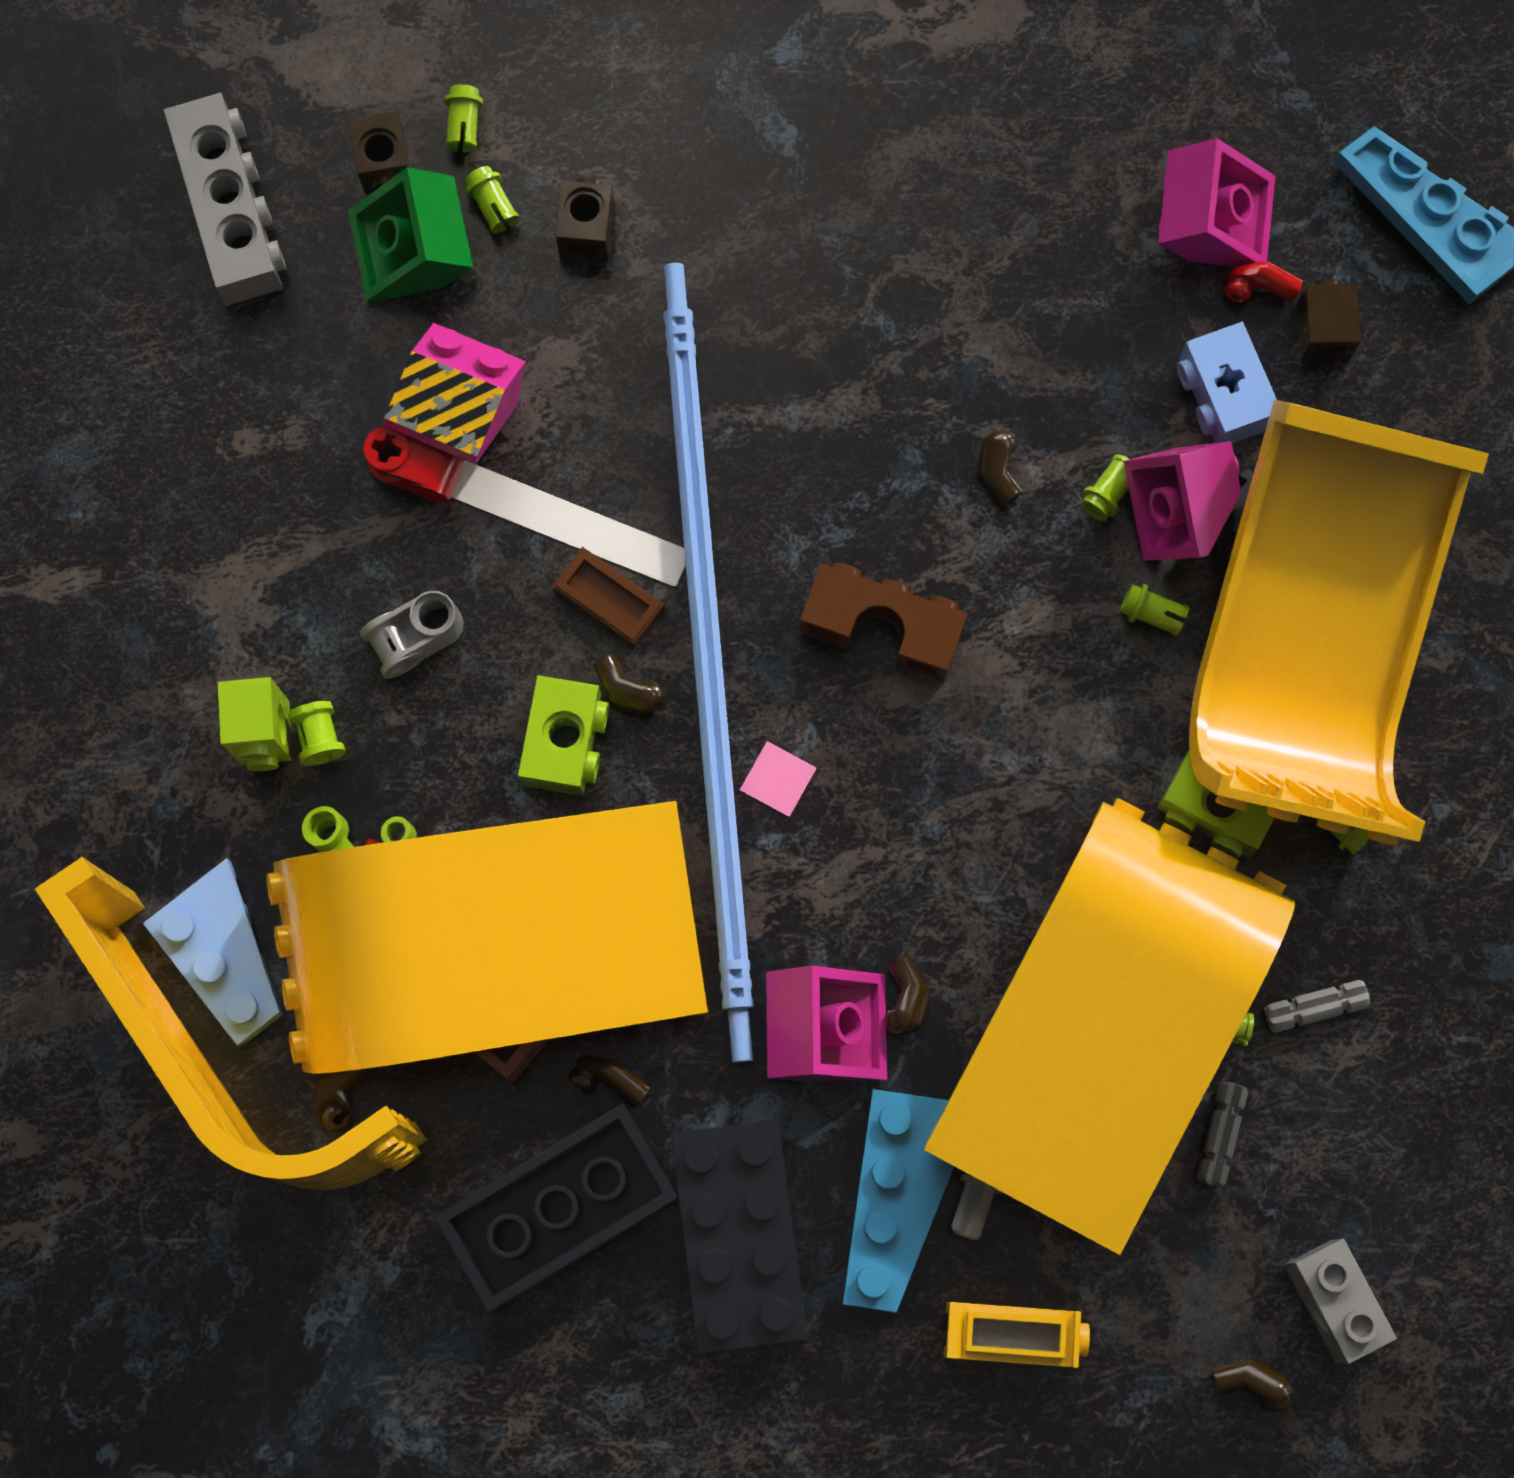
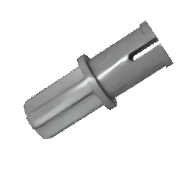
[952,1173,1001,1240]

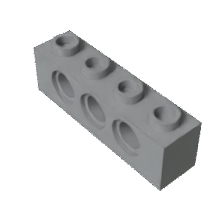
[164,93,286,306]

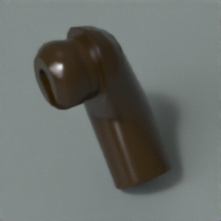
[593,654,664,714]

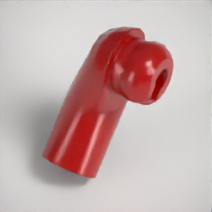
[1224,261,1303,303]

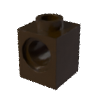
[349,110,410,194]
[555,177,615,260]
[1297,279,1361,360]

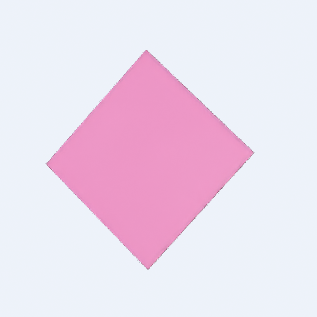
[740,741,817,817]

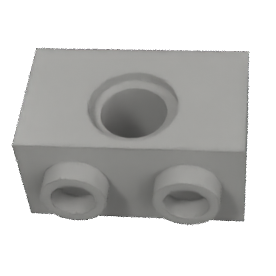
[1284,1238,1397,1364]

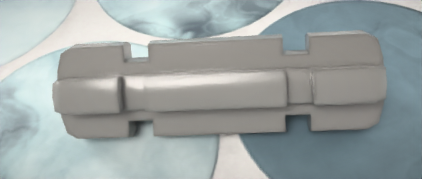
[1265,980,1370,1033]

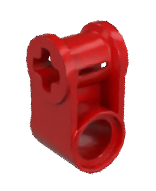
[363,426,465,504]

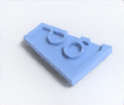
[143,858,283,1047]

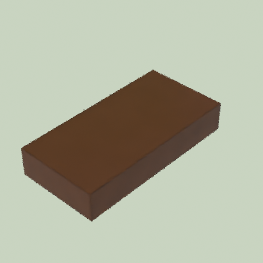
[552,546,665,649]

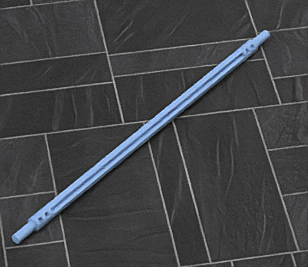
[663,263,754,1063]

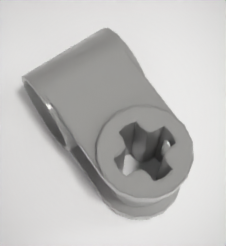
[360,591,464,679]

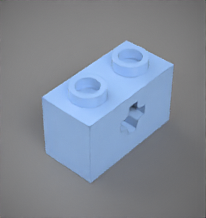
[1177,321,1277,443]

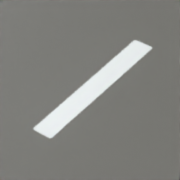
[452,461,686,586]

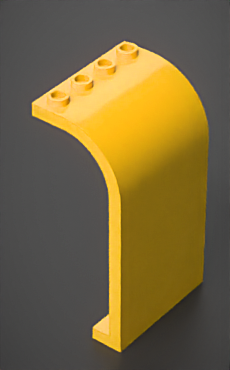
[1189,400,1489,846]
[924,798,1295,1255]
[267,801,708,1074]
[35,857,427,1190]

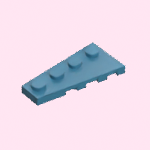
[1334,126,1514,305]
[842,1089,954,1312]

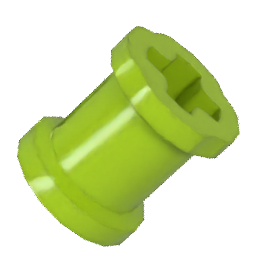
[288,701,346,766]

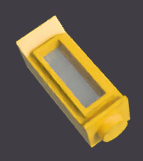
[943,1302,1090,1368]

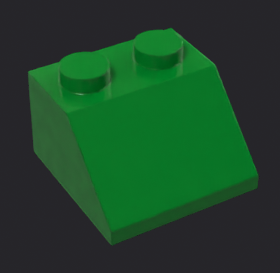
[348,167,473,302]

